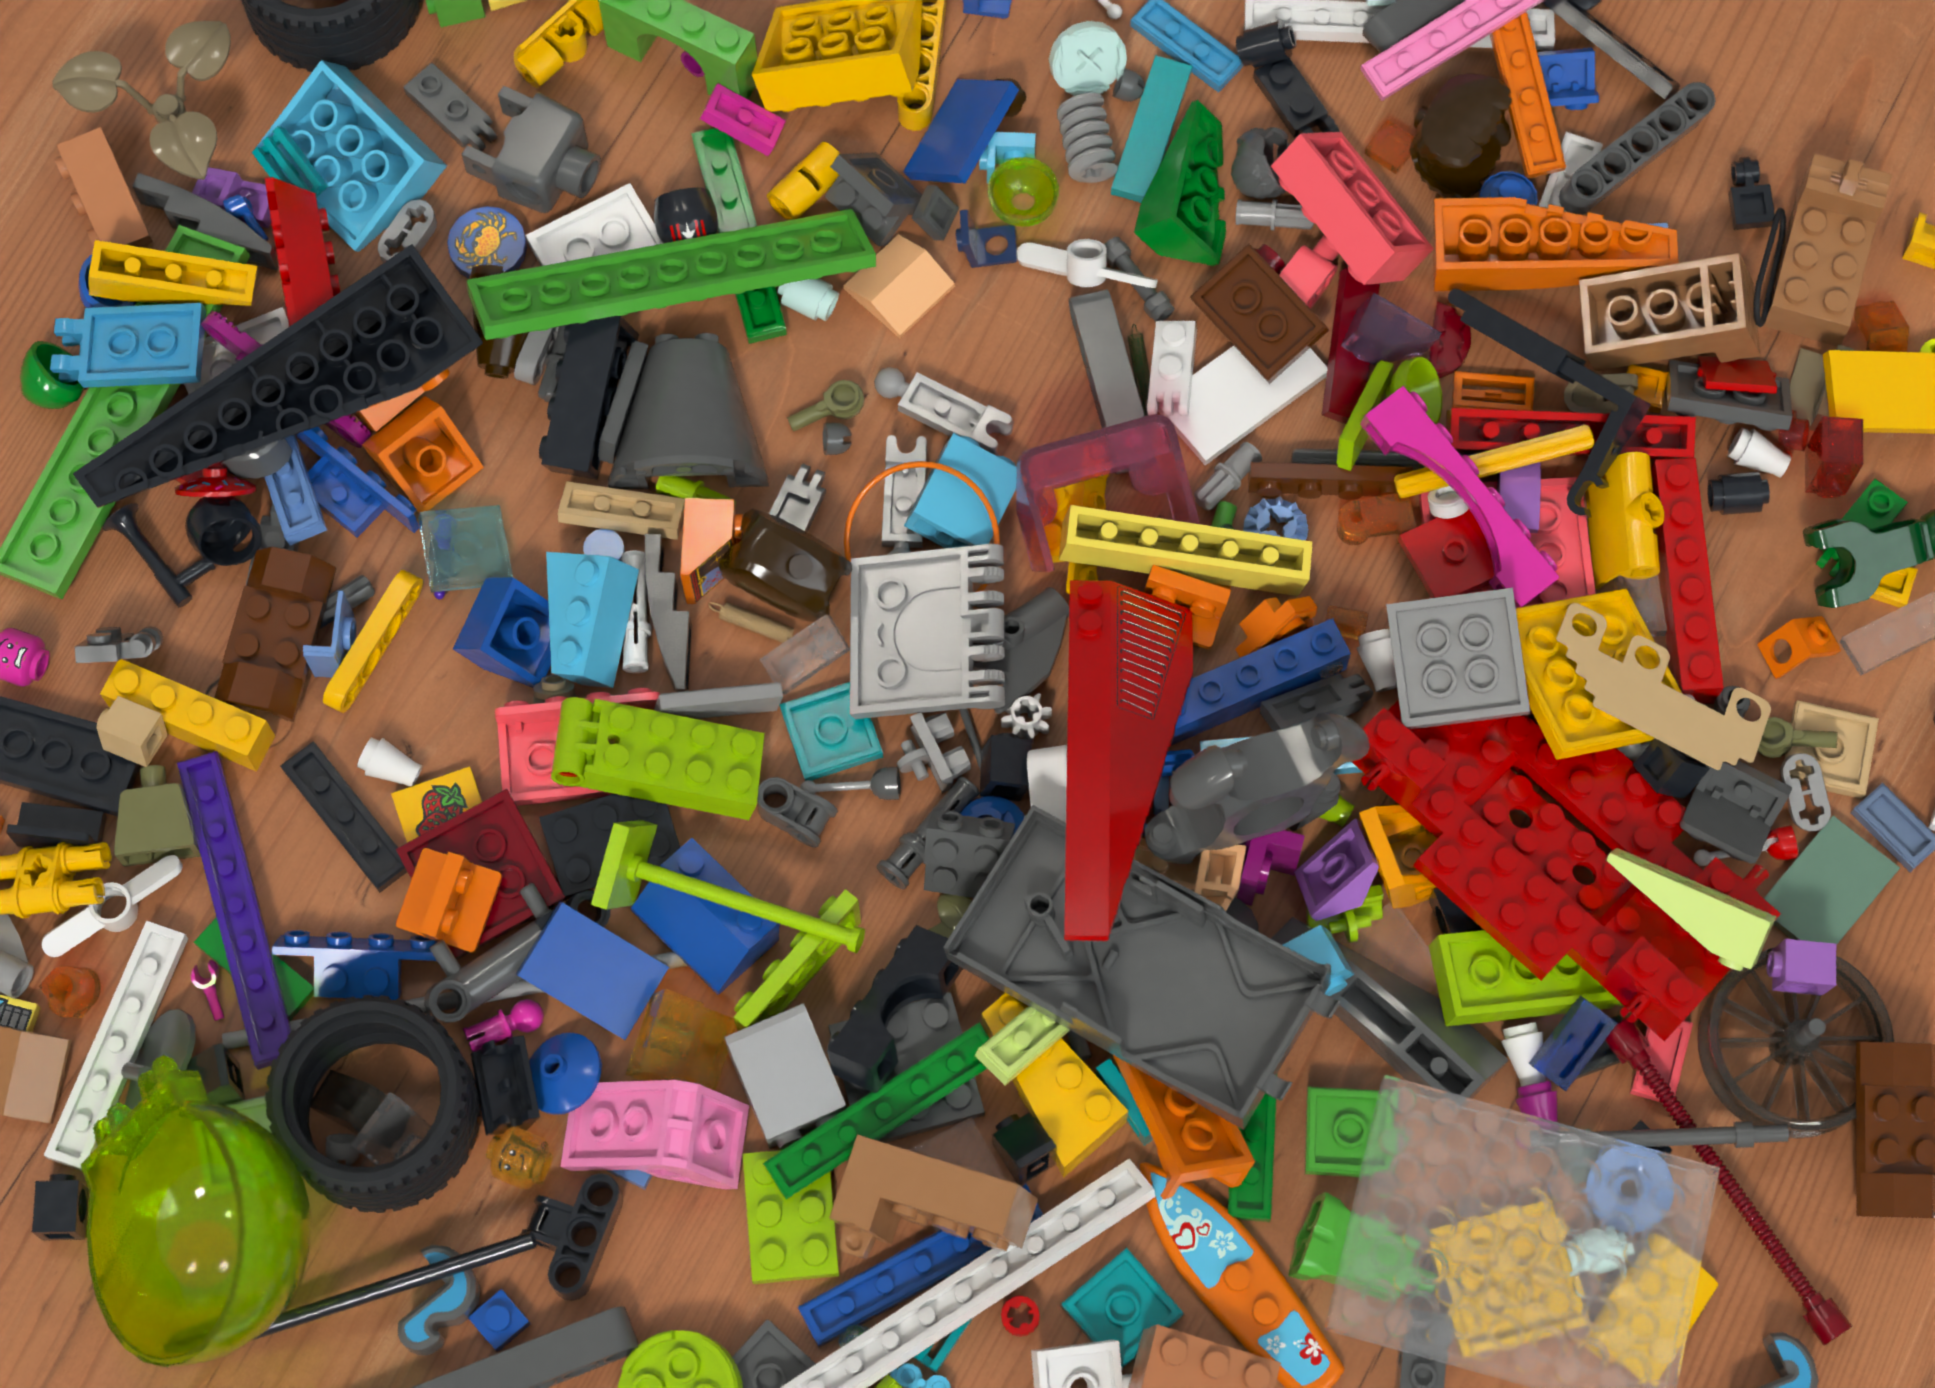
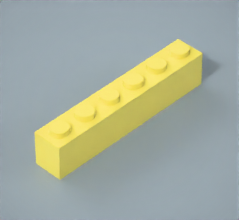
[1058,505,1312,596]

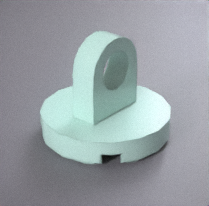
[1049,21,1127,96]

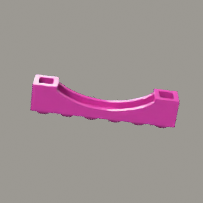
[1360,386,1560,608]

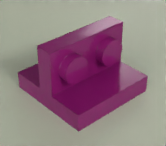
[1237,830,1305,906]

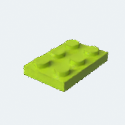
[743,1150,839,1284]

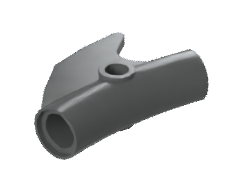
[973,587,1069,714]

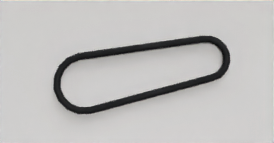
[1754,208,1786,327]

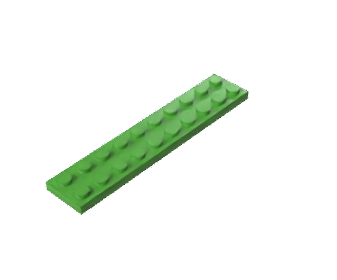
[466,209,876,340]
[0,225,251,599]

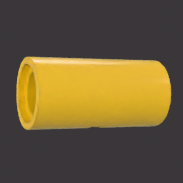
[767,142,840,221]

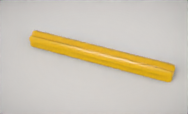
[1394,425,1594,498]

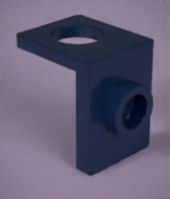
[956,209,1018,268]

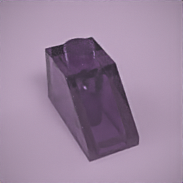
[1341,293,1441,366]

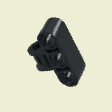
[520,1173,623,1301]

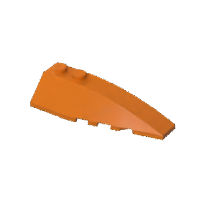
[1433,197,1679,291]

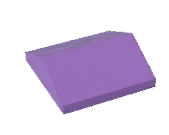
[1294,818,1379,921]

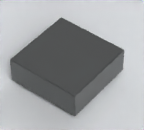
[912,185,959,240]

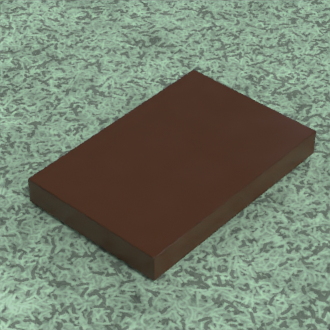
[1190,244,1329,384]

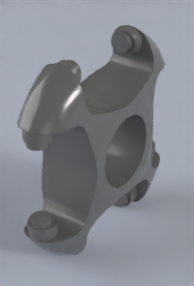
[1145,712,1370,864]

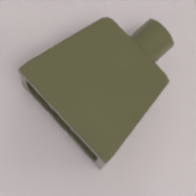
[114,765,201,867]

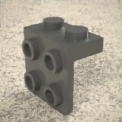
[1680,760,1792,864]

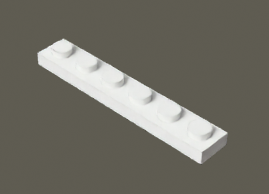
[44,921,189,1173]

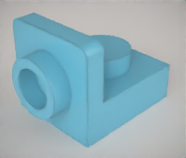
[979,132,1036,184]

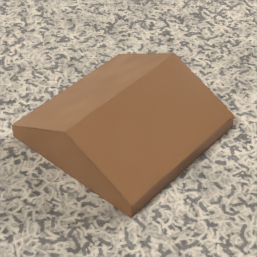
[0,1025,71,1124]

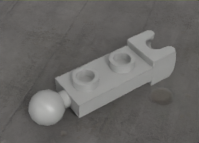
[874,367,1014,456]
[882,435,927,555]

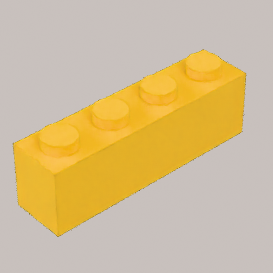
[100,659,275,772]

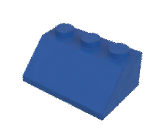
[631,838,780,995]

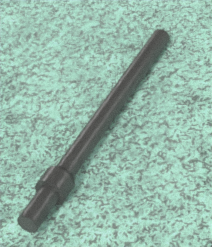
[1525,1121,1789,1151]

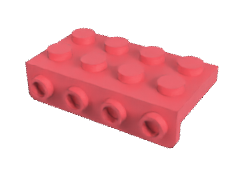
[495,688,660,806]

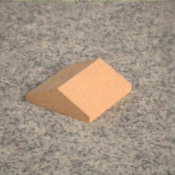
[843,234,955,338]

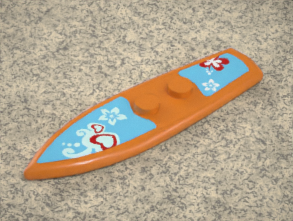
[1139,1162,1345,1388]

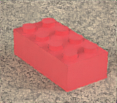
[1271,132,1434,285]

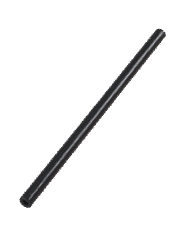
[162,1231,537,1368]

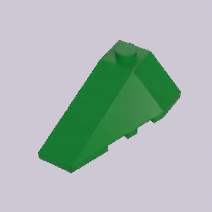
[1134,100,1226,266]

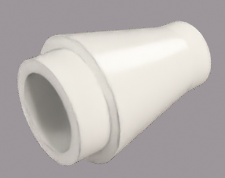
[1727,427,1791,478]
[1356,629,1397,692]
[357,737,423,787]
[1501,1022,1546,1087]

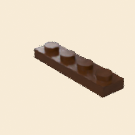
[1248,462,1413,501]

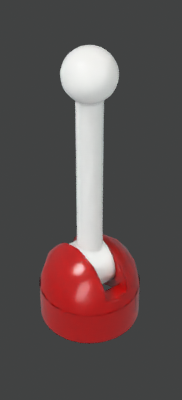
[1694,825,1798,866]

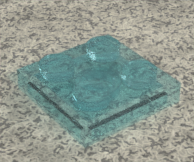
[418,505,513,592]

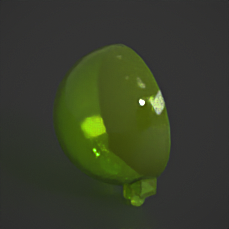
[81,1055,312,1367]

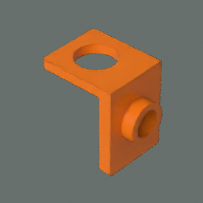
[1757,616,1841,679]

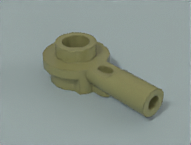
[787,380,865,432]
[1757,717,1838,758]

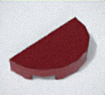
[1428,302,1471,378]

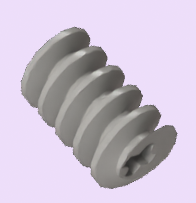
[1057,93,1118,183]

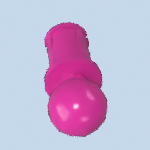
[463,999,544,1052]

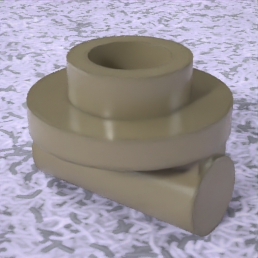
[533,675,576,704]

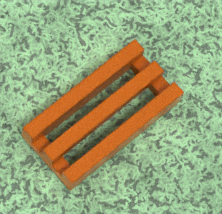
[1451,371,1535,411]

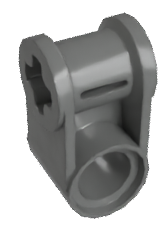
[757,777,838,848]

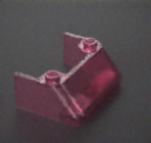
[1016,414,1200,572]

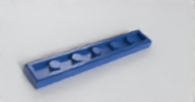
[798,1184,1043,1347]

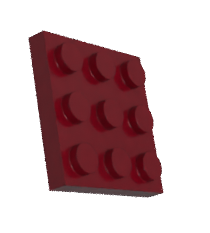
[396,789,567,960]

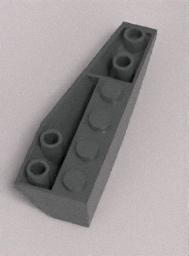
[1271,917,1508,1121]

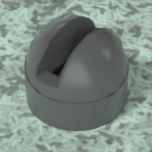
[1113,68,1145,102]
[822,423,852,455]

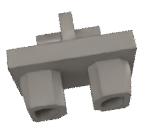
[897,712,971,793]

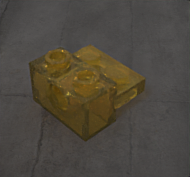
[625,988,736,1091]

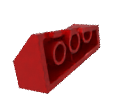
[265,177,341,327]

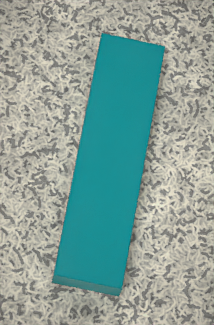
[1111,56,1192,203]

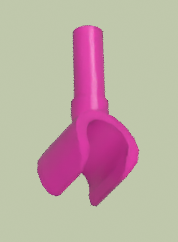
[191,960,224,1021]

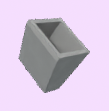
[724,1003,847,1149]

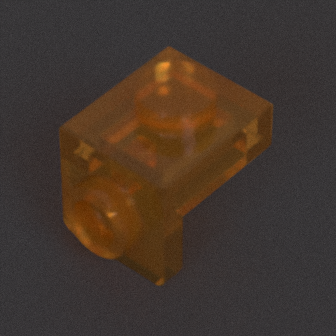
[1854,301,1909,352]

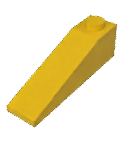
[89,240,257,306]

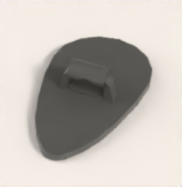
[120,1009,196,1157]

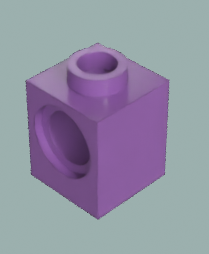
[1767,939,1836,996]

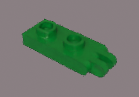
[1815,479,1908,578]

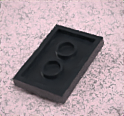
[539,794,681,897]

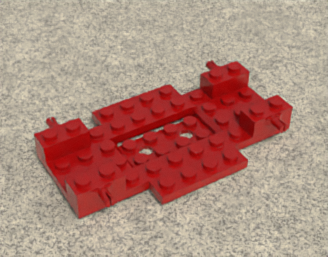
[1351,700,1781,1042]

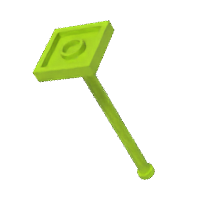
[591,820,865,953]

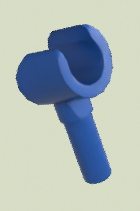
[223,195,269,241]

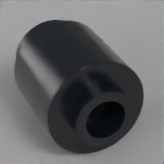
[1236,20,1296,68]
[1707,472,1770,515]

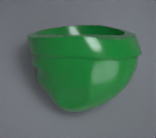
[20,341,84,409]

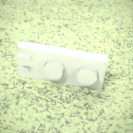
[1147,321,1197,416]

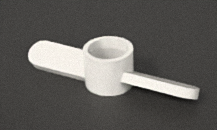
[1017,239,1158,288]
[42,855,183,957]

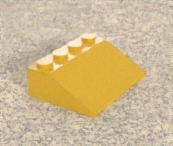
[752,0,922,112]

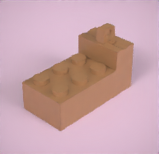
[1763,153,1892,346]
[1579,253,1761,371]
[829,1135,1038,1259]

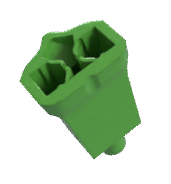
[1288,1192,1437,1303]

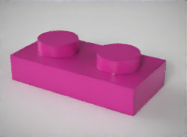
[700,83,786,156]

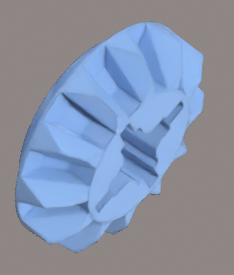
[1243,496,1309,541]

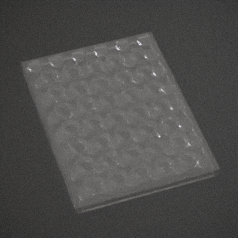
[1325,1075,1720,1388]

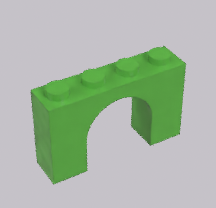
[598,0,757,99]

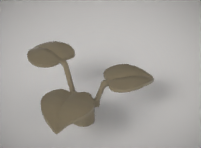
[52,21,231,180]

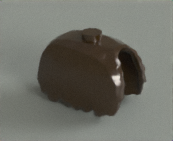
[1409,73,1512,198]
[719,508,852,624]

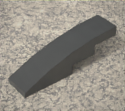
[132,173,279,270]

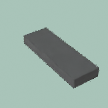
[598,341,648,464]

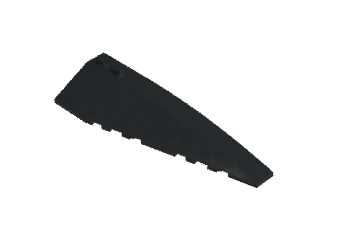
[73,244,484,508]

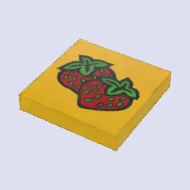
[391,766,482,843]

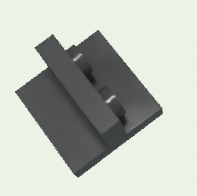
[824,152,923,247]

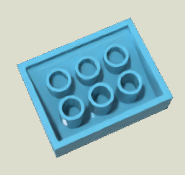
[257,60,447,252]

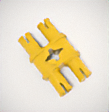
[0,842,112,919]

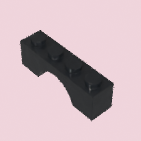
[827,925,964,1093]

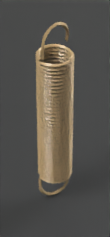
[708,602,805,644]

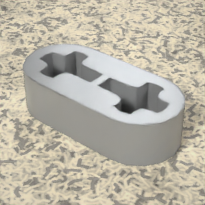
[378,200,437,263]
[514,326,559,385]
[1780,753,1831,831]

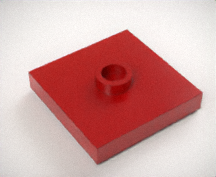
[1398,509,1494,598]

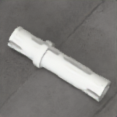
[621,550,652,673]

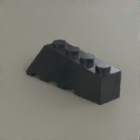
[539,316,640,480]

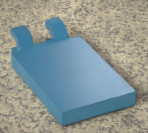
[50,303,206,388]

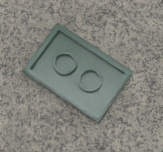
[1764,815,1900,945]

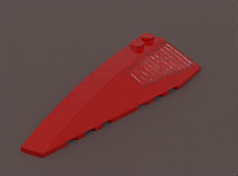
[1064,580,1193,941]

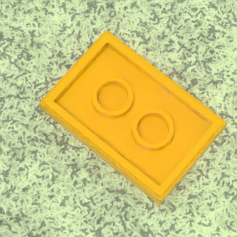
[1823,350,1935,434]

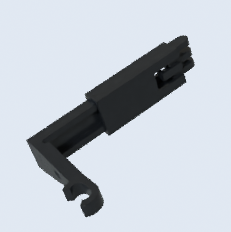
[1448,289,1651,518]

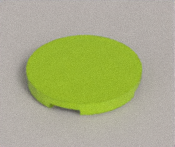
[618,1330,743,1388]

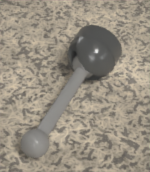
[800,766,901,800]

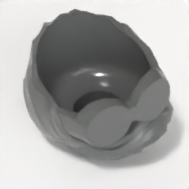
[1231,127,1290,199]

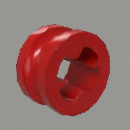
[1001,1296,1040,1337]

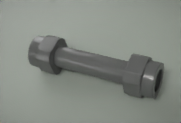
[1104,237,1175,322]

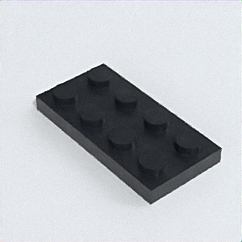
[0,696,141,817]

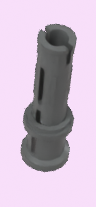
[877,776,980,890]

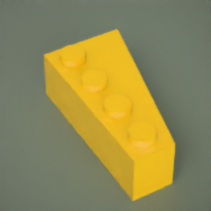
[982,993,1128,1178]

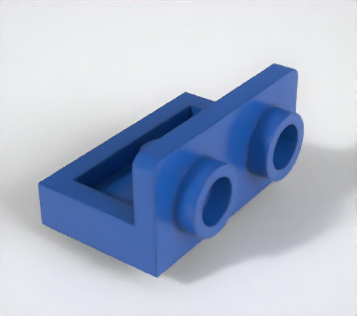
[1537,48,1599,110]

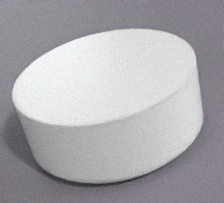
[1428,486,1469,519]

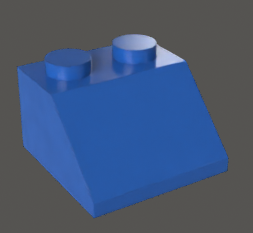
[453,577,551,688]

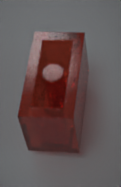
[1805,416,1863,498]

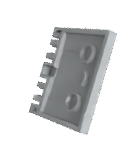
[850,544,1005,719]

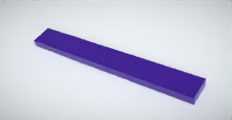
[177,751,292,1070]

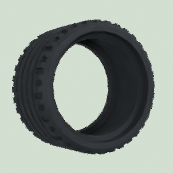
[241,0,422,72]
[265,995,480,1213]

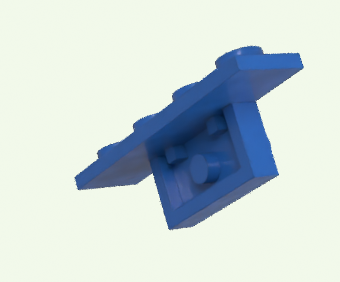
[296,426,420,538]
[272,930,438,1000]

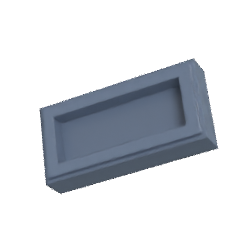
[1851,783,1935,873]

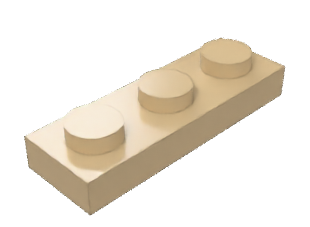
[558,481,685,540]

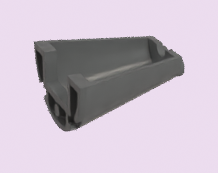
[608,333,769,490]

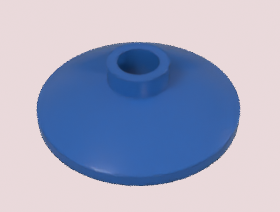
[529,1033,602,1115]

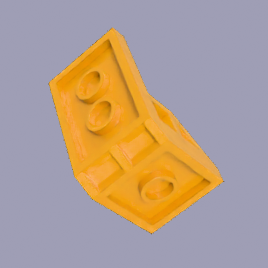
[1359,805,1512,909]

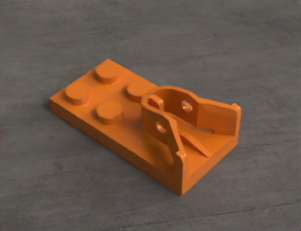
[1112,1054,1255,1199]

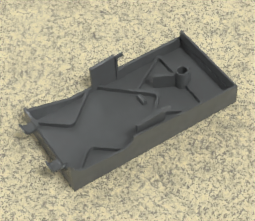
[943,805,1341,1130]

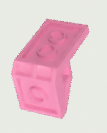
[560,1080,749,1189]

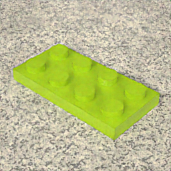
[734,889,861,1031]

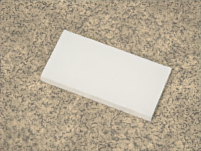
[1158,346,1328,465]

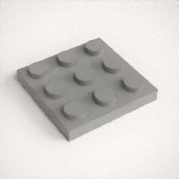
[1386,588,1530,730]

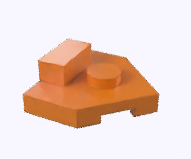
[1235,596,1318,658]

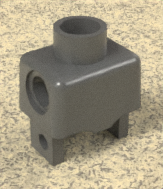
[461,85,601,213]

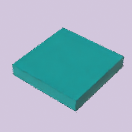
[779,682,883,781]
[1061,1248,1184,1369]

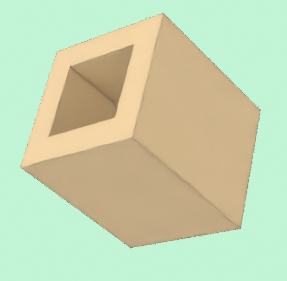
[97,696,168,767]

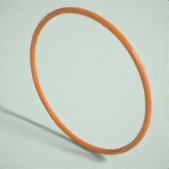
[844,461,1000,592]

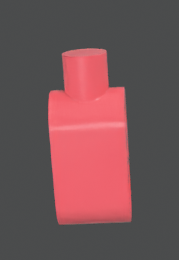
[1279,235,1339,309]

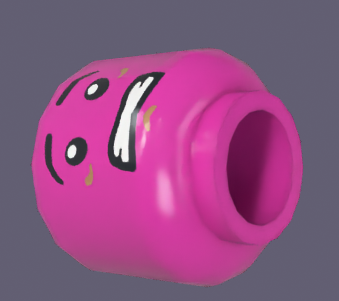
[0,628,50,687]

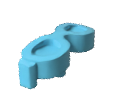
[890,1364,951,1388]

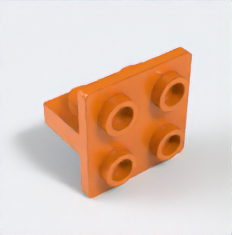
[1144,565,1231,649]
[396,848,502,953]

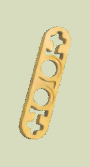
[323,569,423,713]

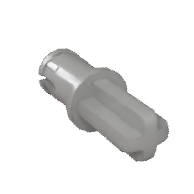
[1235,199,1314,231]
[1194,442,1262,511]

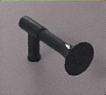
[103,503,216,608]

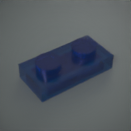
[1529,995,1617,1091]

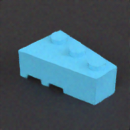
[546,552,639,688]

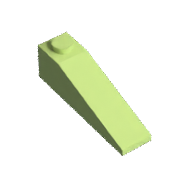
[1606,848,1776,971]

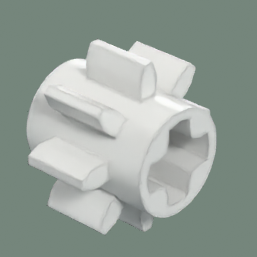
[1001,693,1052,744]

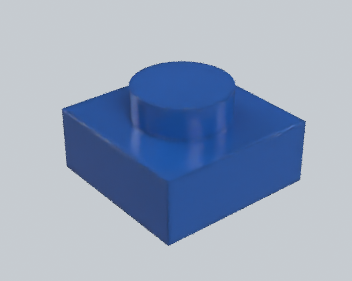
[468,1289,531,1353]

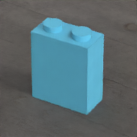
[904,433,1025,548]

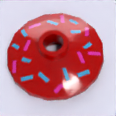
[175,466,256,497]

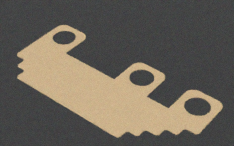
[1556,603,1771,770]

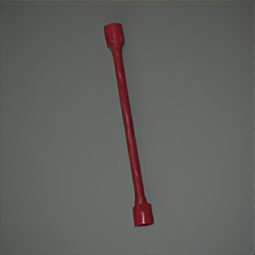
[1602,1019,1852,1346]

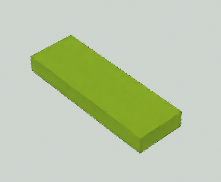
[1336,360,1394,471]

